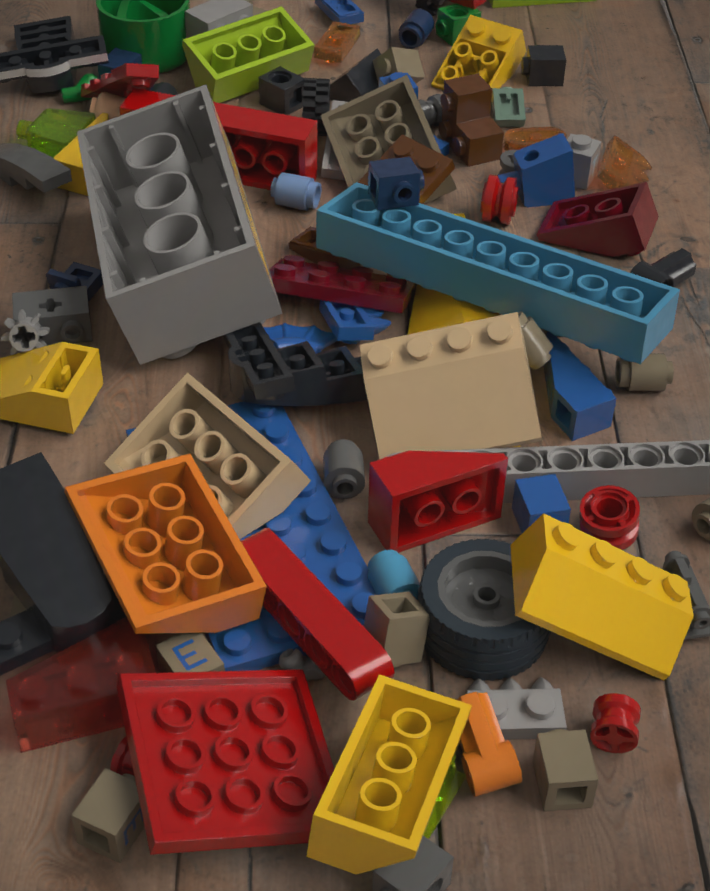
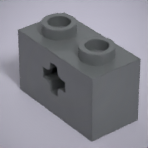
[12,286,93,348]

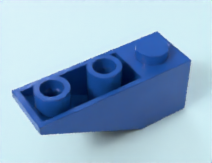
[543,332,616,441]

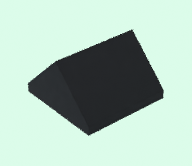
[330,48,381,102]

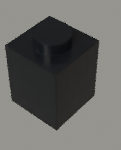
[521,45,566,86]

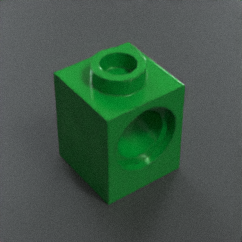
[435,3,482,46]

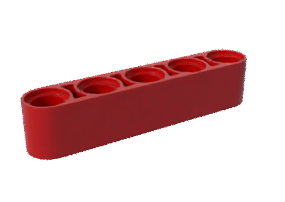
[241,528,395,701]

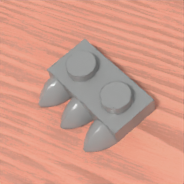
[467,677,567,739]

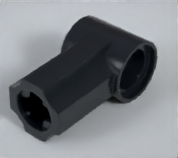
[630,248,696,287]

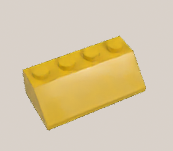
[510,513,694,681]
[306,675,472,875]

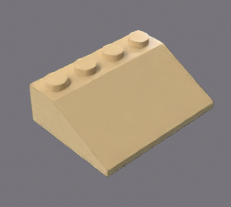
[359,312,543,459]
[104,372,311,539]

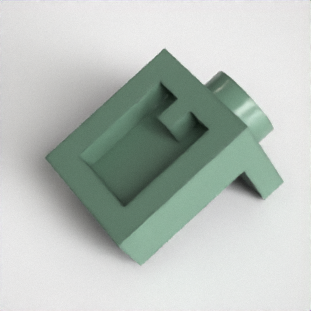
[490,87,526,127]

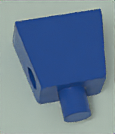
[498,133,575,207]

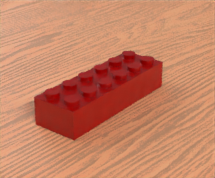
[119,88,317,190]

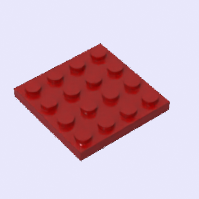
[116,669,334,855]

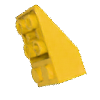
[431,15,527,90]
[0,342,104,434]

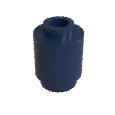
[399,9,434,49]

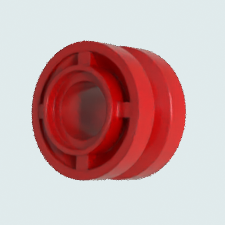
[480,174,519,225]
[580,485,640,550]

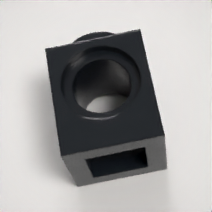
[259,66,304,115]

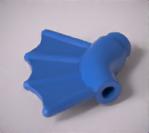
[263,323,338,353]

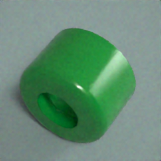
[96,0,190,74]

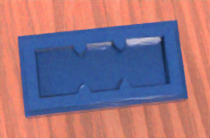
[315,0,364,27]

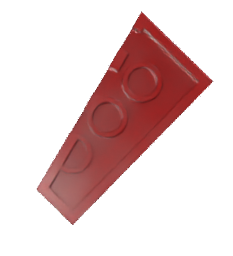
[81,63,159,98]

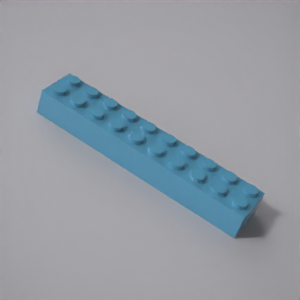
[316,182,680,364]

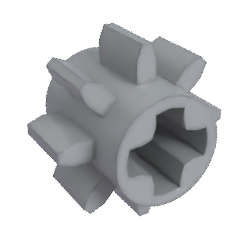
[1,309,50,355]

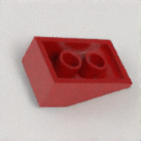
[368,450,508,553]

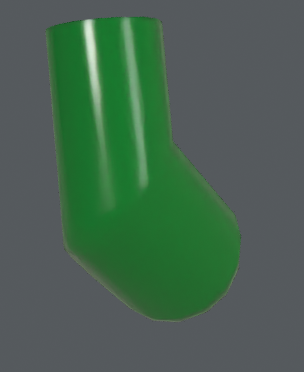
[61,73,99,104]

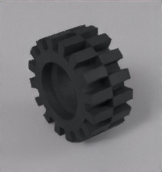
[302,78,330,136]

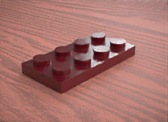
[269,255,417,313]

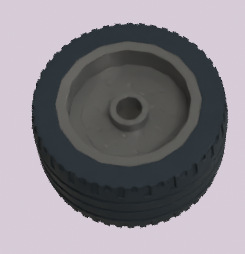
[418,539,551,681]

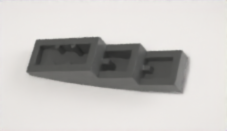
[0,143,72,193]

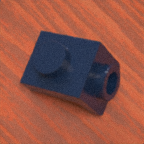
[46,262,103,301]

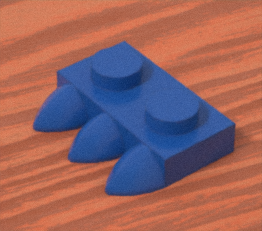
[319,300,392,344]

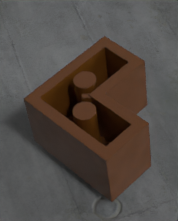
[439,74,504,167]

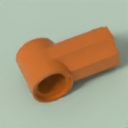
[457,692,522,797]

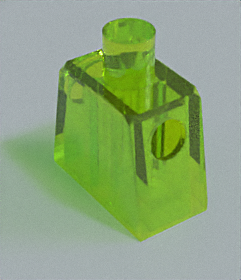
[16,108,96,158]

